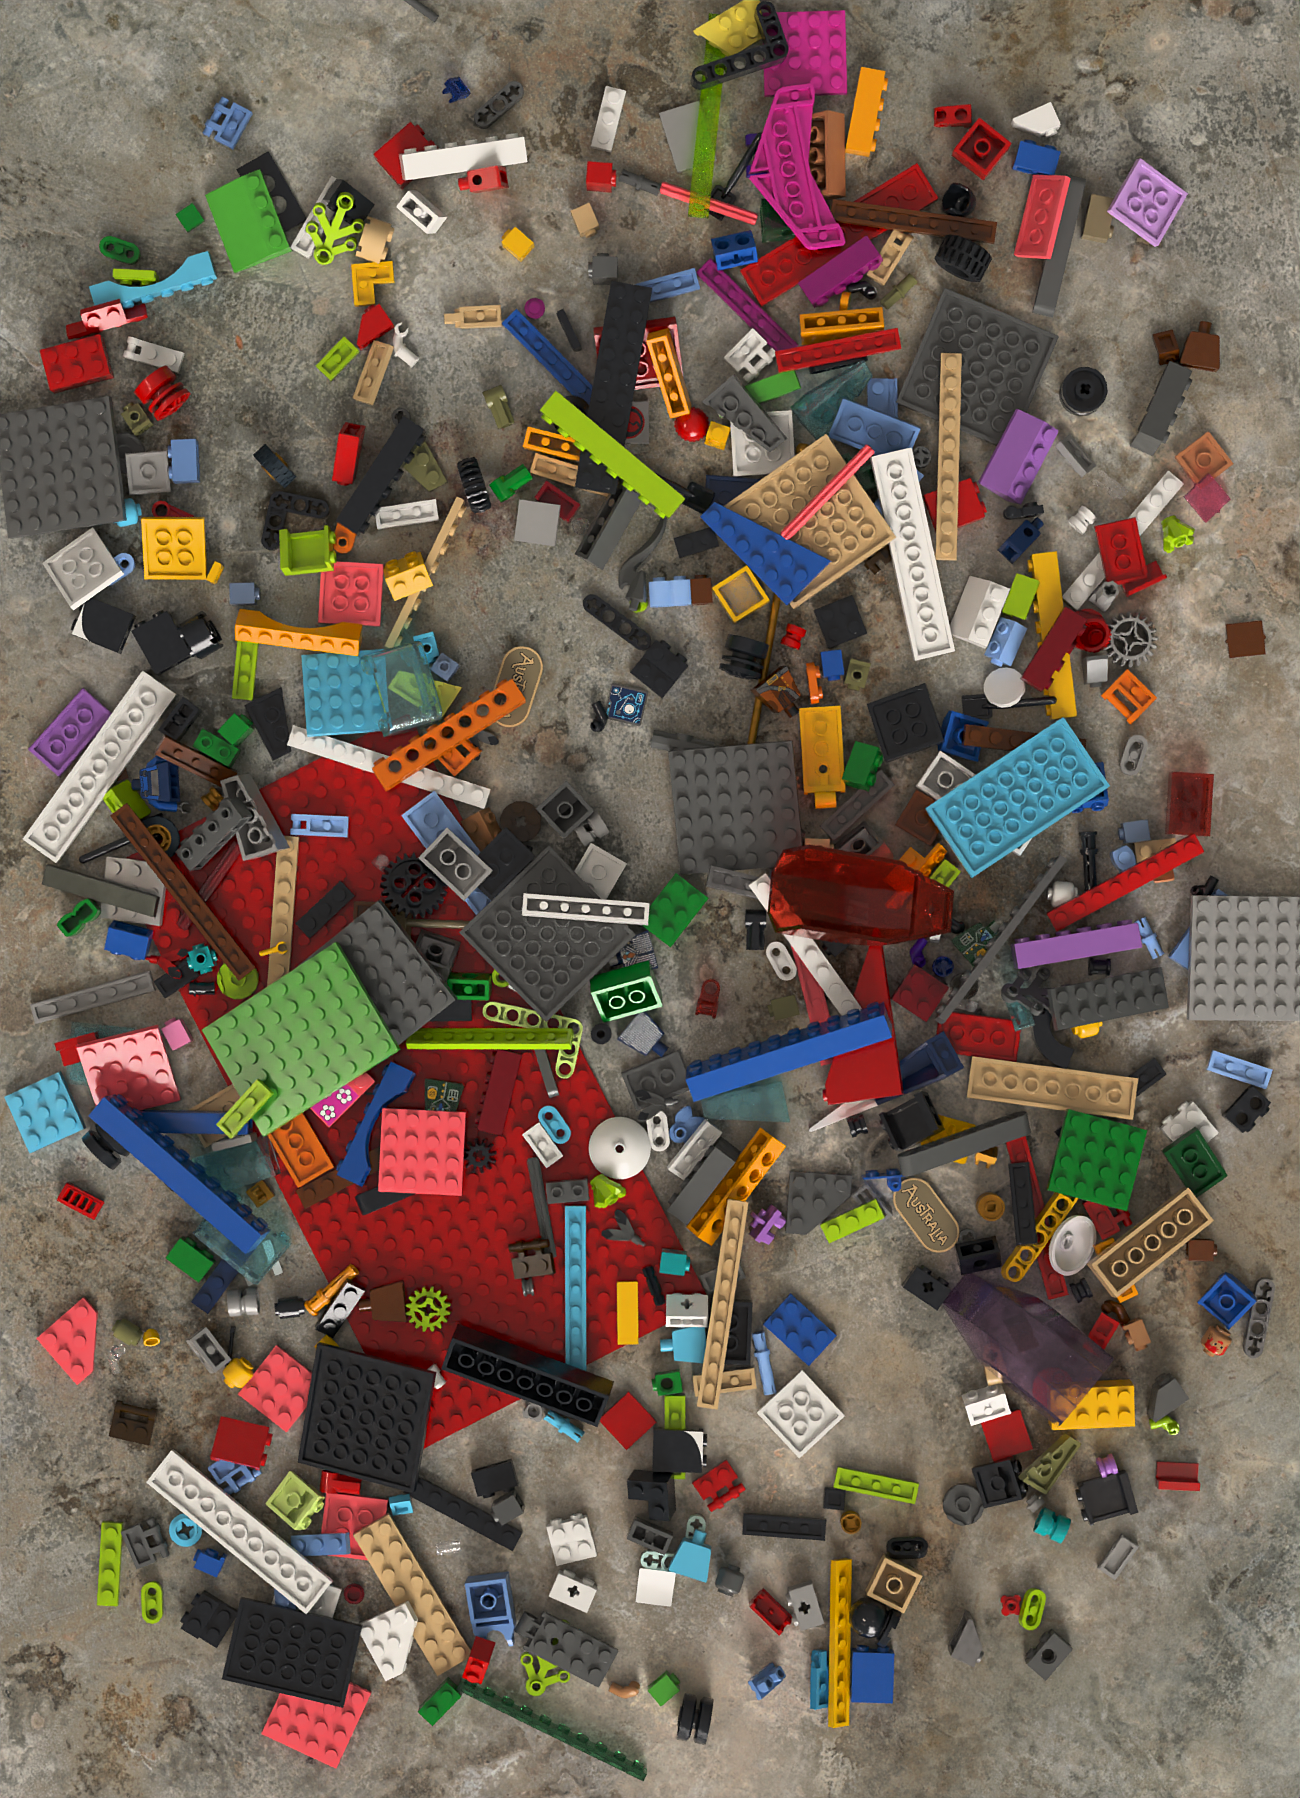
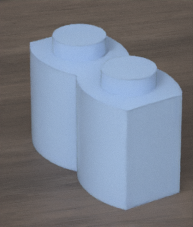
[649,576,692,608]
[1110,845,1136,873]

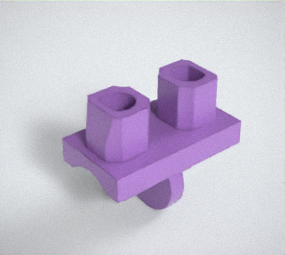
[749,1204,786,1245]

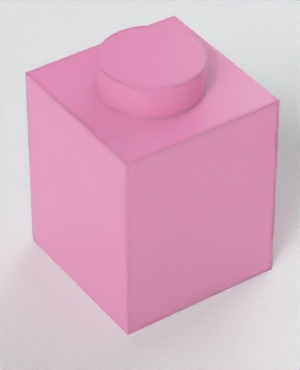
[161,1017,194,1051]

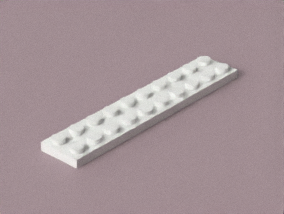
[870,447,955,661]
[23,671,177,863]
[146,1449,333,1614]

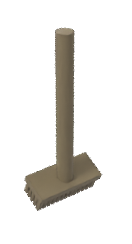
[395,908,470,938]

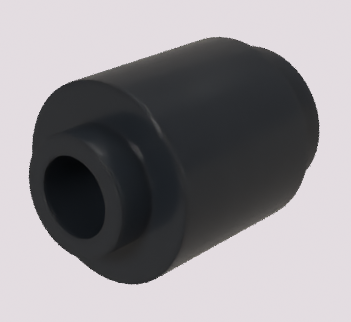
[591,1023,612,1044]
[274,1296,305,1319]

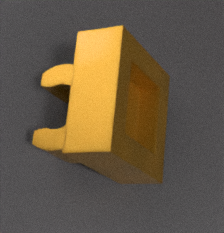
[975,1146,999,1168]
[246,1179,275,1208]

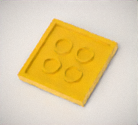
[141,517,207,580]

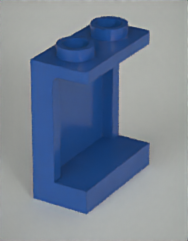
[850,1645,894,1704]

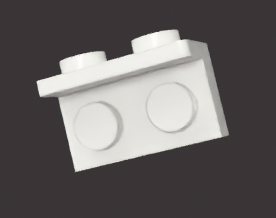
[961,1383,1011,1426]

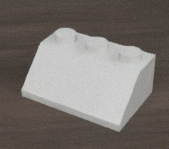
[950,576,1010,649]

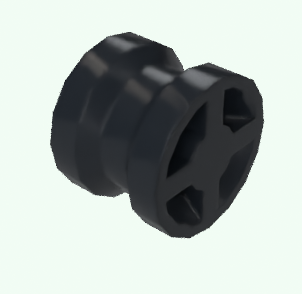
[846,1114,868,1138]
[1069,1278,1093,1303]

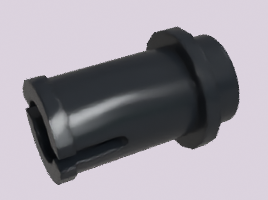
[189,980,215,997]

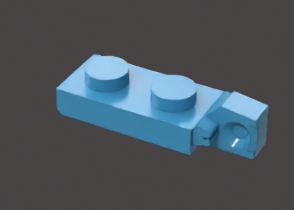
[810,1649,829,1710]

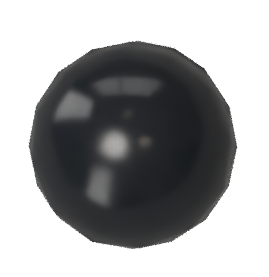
[849,1596,902,1648]

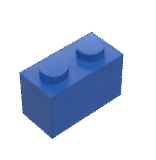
[1012,140,1061,175]
[104,920,154,960]

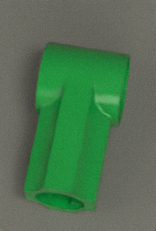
[489,464,533,503]

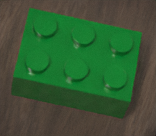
[642,873,709,948]
[590,960,663,1023]

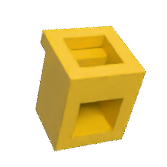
[704,421,731,451]

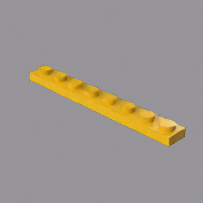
[828,1558,852,1728]

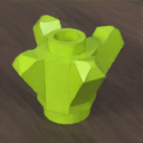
[1161,515,1195,553]
[590,1174,626,1208]

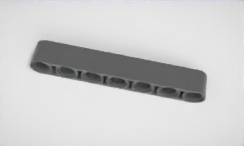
[1032,174,1086,318]
[897,1111,1031,1177]

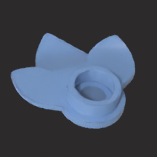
[669,1106,707,1143]

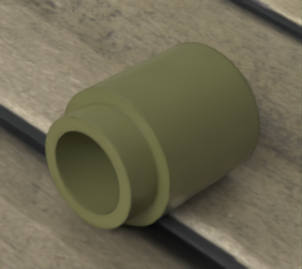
[112,1318,144,1347]

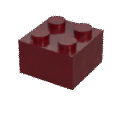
[890,964,949,1022]

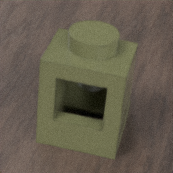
[121,402,154,437]
[844,658,871,691]

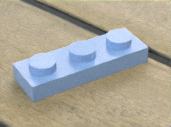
[1206,1050,1273,1089]

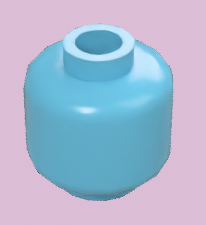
[115,498,142,527]

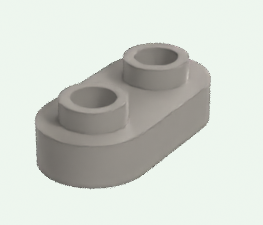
[1119,735,1148,776]

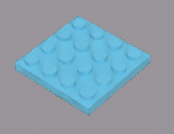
[301,649,390,737]

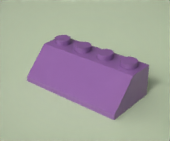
[978,409,1059,505]

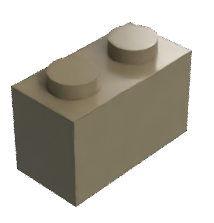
[1081,194,1115,243]

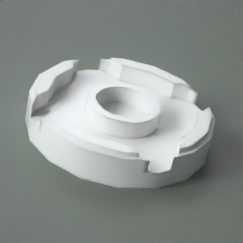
[984,667,1025,708]

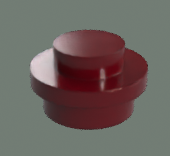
[344,1583,365,1604]

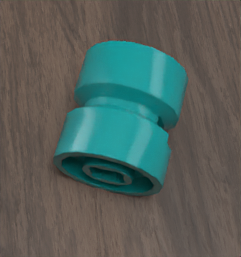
[1033,1507,1071,1544]

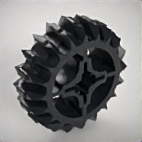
[457,457,491,513]

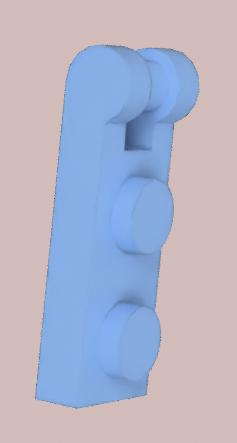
[290,814,349,838]

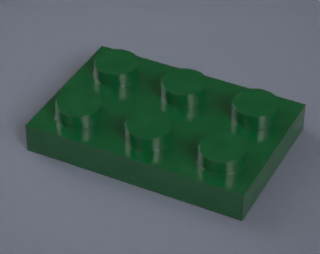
[1161,1127,1228,1198]

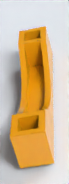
[235,609,363,656]

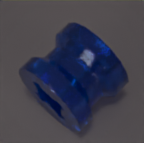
[932,956,954,977]

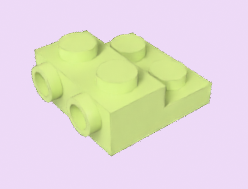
[265,1471,326,1531]

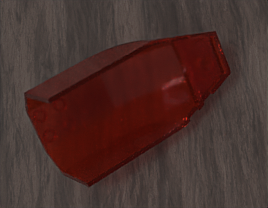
[767,844,954,946]

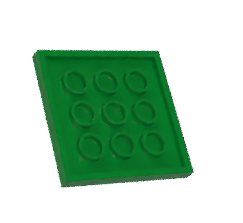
[1046,1109,1147,1211]

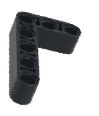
[690,1,789,90]

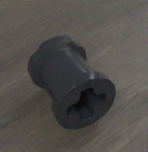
[1088,957,1111,977]

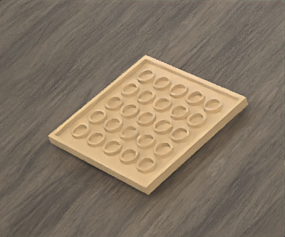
[724,434,897,609]

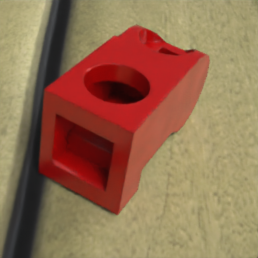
[933,104,972,128]

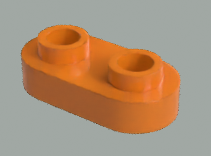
[333,523,356,554]
[806,662,823,704]

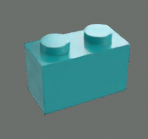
[659,1248,690,1276]

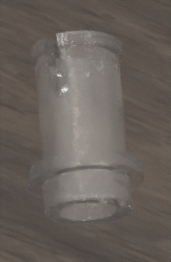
[435,1538,461,1557]

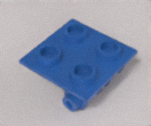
[861,1168,905,1192]

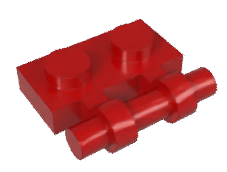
[1082,1201,1133,1240]
[692,1459,746,1512]

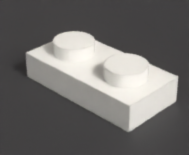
[522,1122,563,1168]

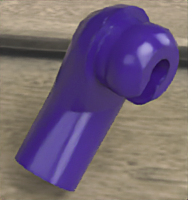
[909,936,928,968]

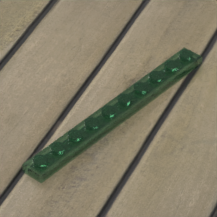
[457,1678,647,1781]

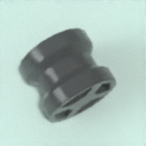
[912,446,931,469]

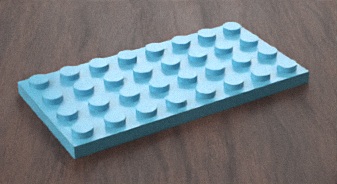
[925,717,1110,878]

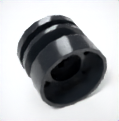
[719,634,769,680]

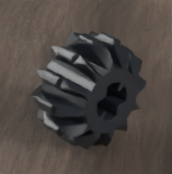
[464,1138,497,1173]

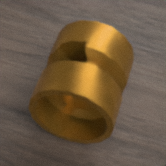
[976,1192,1005,1221]

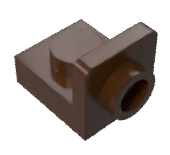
[1152,329,1179,366]

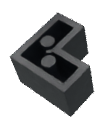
[627,1470,676,1521]

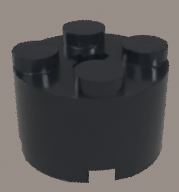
[176,611,223,659]

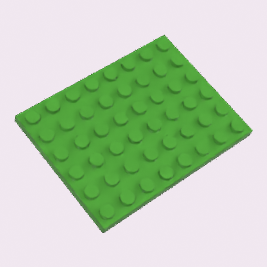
[202,942,401,1137]

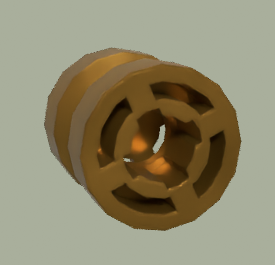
[840,1510,862,1534]

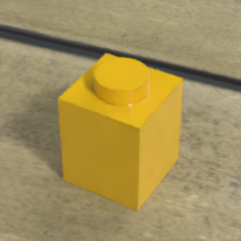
[502,227,535,262]

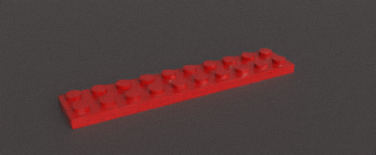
[740,163,938,307]

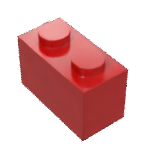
[586,161,617,193]
[462,1636,496,1684]

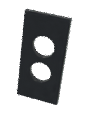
[236,151,307,232]

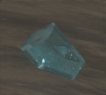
[1006,997,1035,1032]

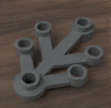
[1001,967,1071,1016]

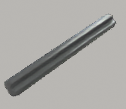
[527,1157,557,1258]

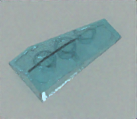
[790,360,873,440]

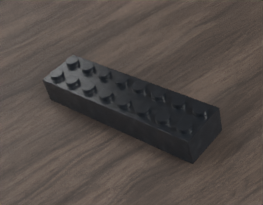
[441,1324,614,1427]

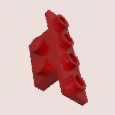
[66,299,148,340]

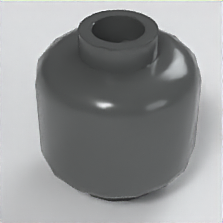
[715,1564,745,1597]

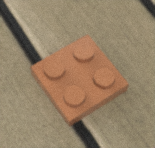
[1174,431,1233,490]

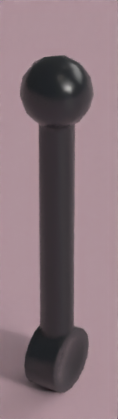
[225,1326,236,1367]

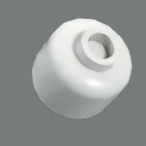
[1047,881,1078,908]

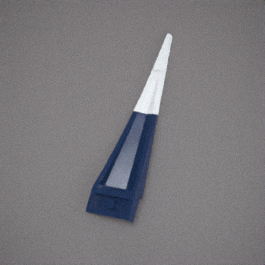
[809,1031,964,1132]

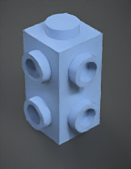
[984,617,1028,667]

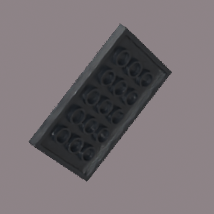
[222,1597,363,1708]

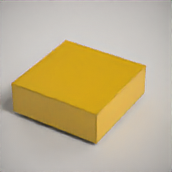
[206,561,224,584]

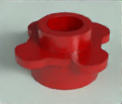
[1000,1594,1021,1616]

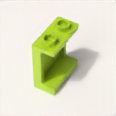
[279,525,337,576]

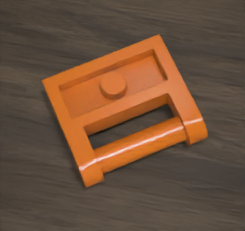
[1101,669,1157,725]
[427,729,482,777]

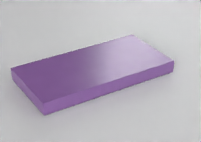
[28,688,112,777]

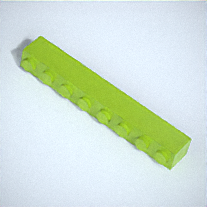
[540,391,685,519]

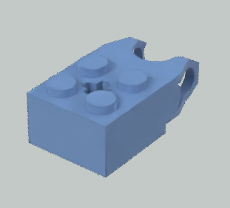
[465,1571,516,1646]

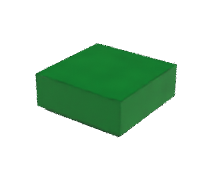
[175,203,205,232]

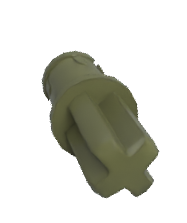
[880,273,918,309]

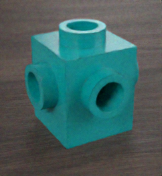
[186,943,218,974]

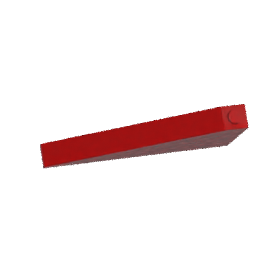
[823,929,904,1105]

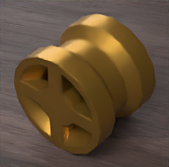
[200,786,225,811]

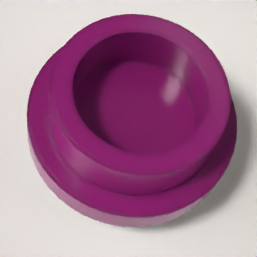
[524,298,545,319]

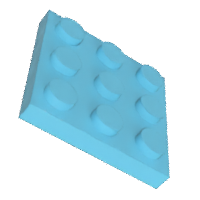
[4,1071,86,1153]

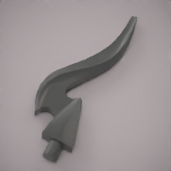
[618,516,667,611]

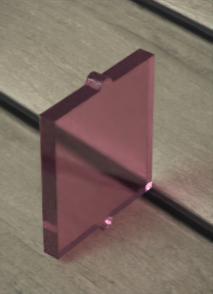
[1183,473,1231,523]

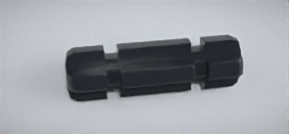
[642,1265,666,1306]

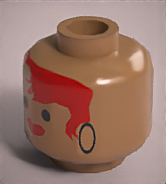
[1201,1325,1232,1357]

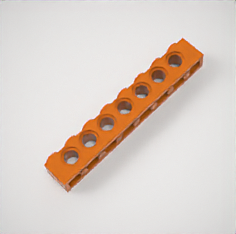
[372,679,526,791]

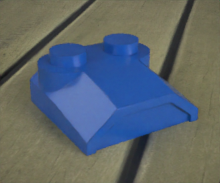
[937,711,989,762]
[1197,1272,1257,1330]

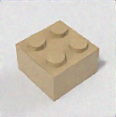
[865,1553,922,1613]

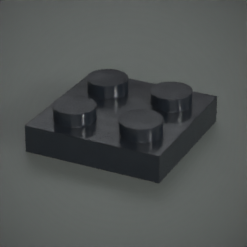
[813,595,867,649]

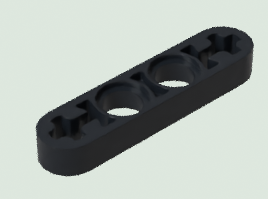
[583,594,651,651]

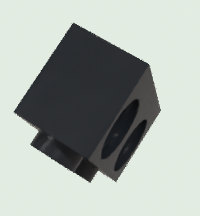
[1222,1085,1271,1133]

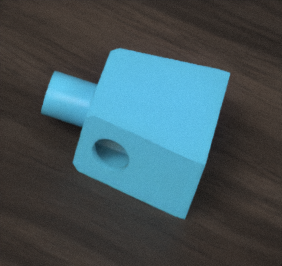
[660,1327,706,1363]
[668,1529,711,1583]

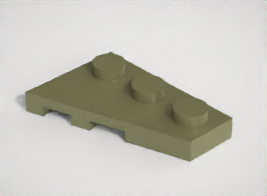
[382,441,448,492]
[1018,1433,1082,1495]

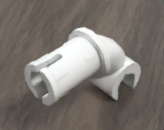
[393,322,419,368]

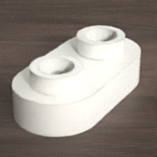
[766,942,797,981]
[646,1111,670,1151]

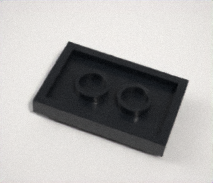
[477,827,536,901]

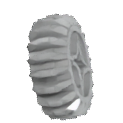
[1104,611,1158,668]

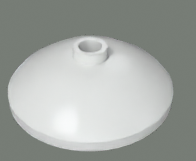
[589,1117,651,1179]
[1049,1215,1096,1276]

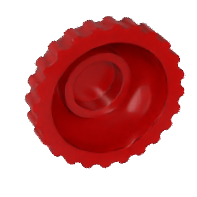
[674,407,710,442]
[1076,618,1112,653]

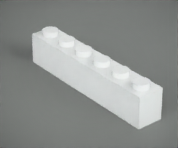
[399,133,528,180]
[522,893,650,925]

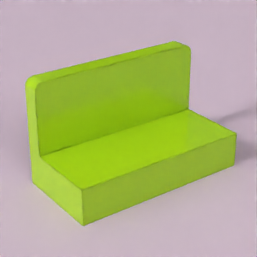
[1002,573,1040,620]
[103,780,151,820]

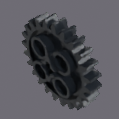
[380,852,448,919]

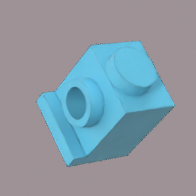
[413,632,440,665]

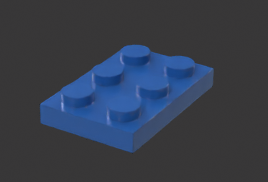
[763,1293,837,1366]

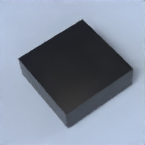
[823,1487,846,1510]

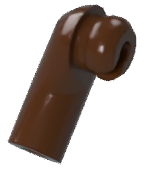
[1101,1300,1130,1324]

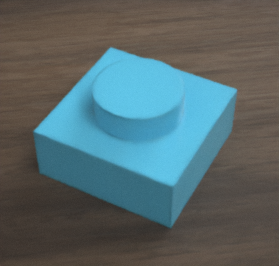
[389,1494,413,1516]

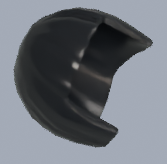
[942,182,976,217]

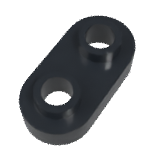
[886,1537,928,1560]

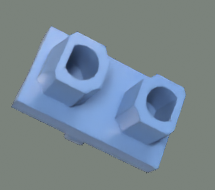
[748,1662,786,1700]

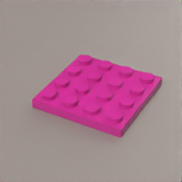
[762,10,847,97]

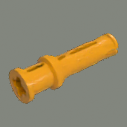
[304,1264,359,1316]

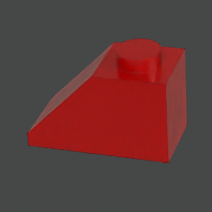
[357,304,395,350]

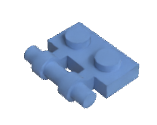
[202,97,253,150]
[208,1460,262,1495]

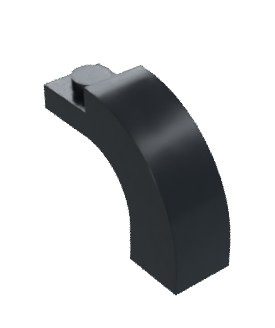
[1031,998,1074,1069]

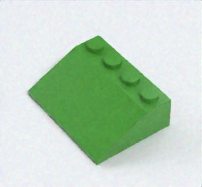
[205,169,292,273]

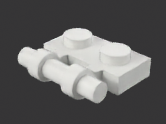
[724,328,775,383]

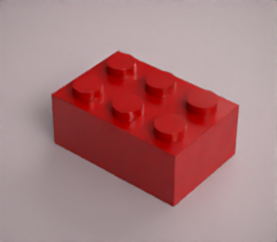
[40,334,114,394]

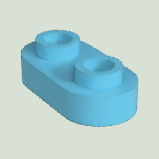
[538,1105,571,1144]

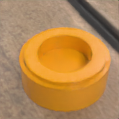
[839,291,851,311]

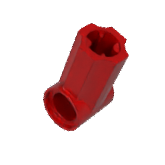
[152,501,194,517]
[319,1470,362,1495]

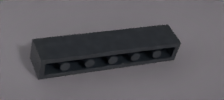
[336,416,426,537]

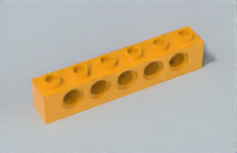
[686,1127,786,1246]

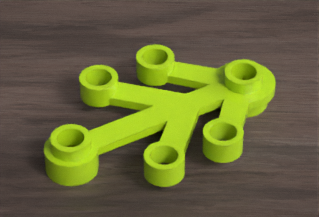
[306,192,365,265]
[520,1619,570,1696]

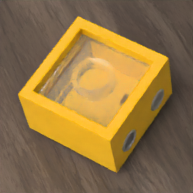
[712,565,770,625]

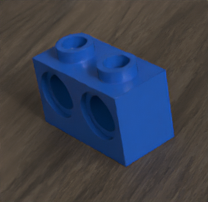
[711,230,758,271]

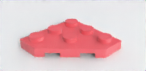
[36,1297,98,1385]

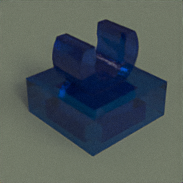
[442,77,471,103]

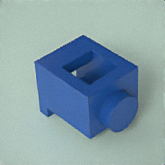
[193,1548,227,1577]

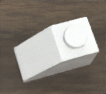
[1011,102,1061,138]

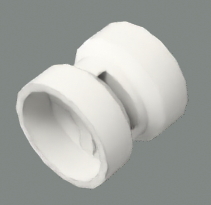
[1068,505,1097,534]

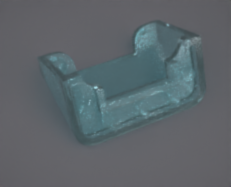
[361,641,442,737]
[193,1191,292,1285]

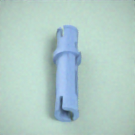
[752,1331,777,1395]

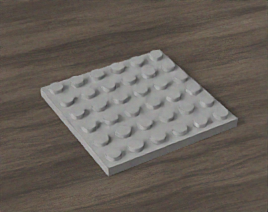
[1187,895,1300,1021]

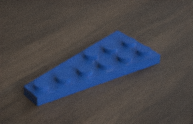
[700,502,832,606]

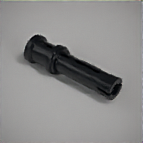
[1079,831,1098,891]

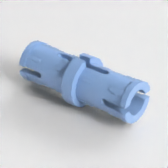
[1133,916,1164,959]

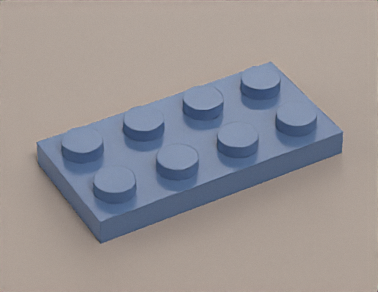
[828,397,921,455]

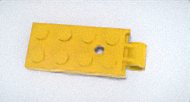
[799,706,845,809]

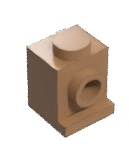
[1120,1317,1151,1351]

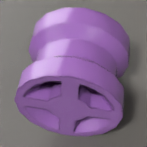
[1096,1453,1118,1478]

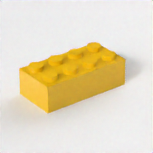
[1047,1379,1135,1430]

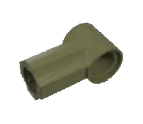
[482,385,515,429]

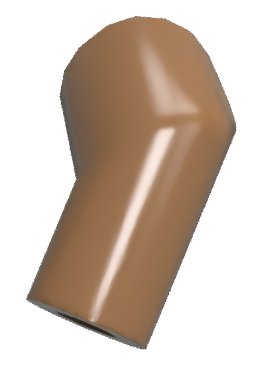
[608,1681,640,1699]

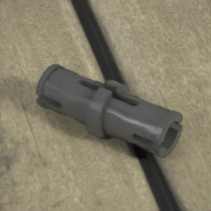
[619,169,661,196]

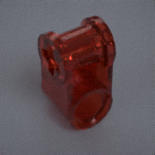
[695,978,720,1019]

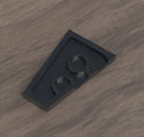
[244,687,291,761]

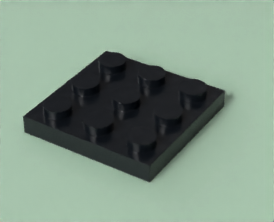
[867,683,945,763]

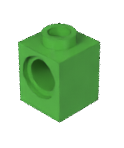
[648,1670,681,1706]

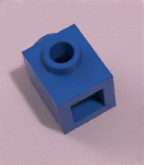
[820,649,844,681]

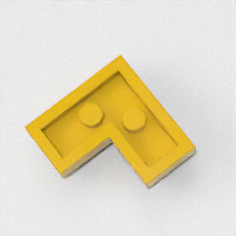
[351,261,395,307]

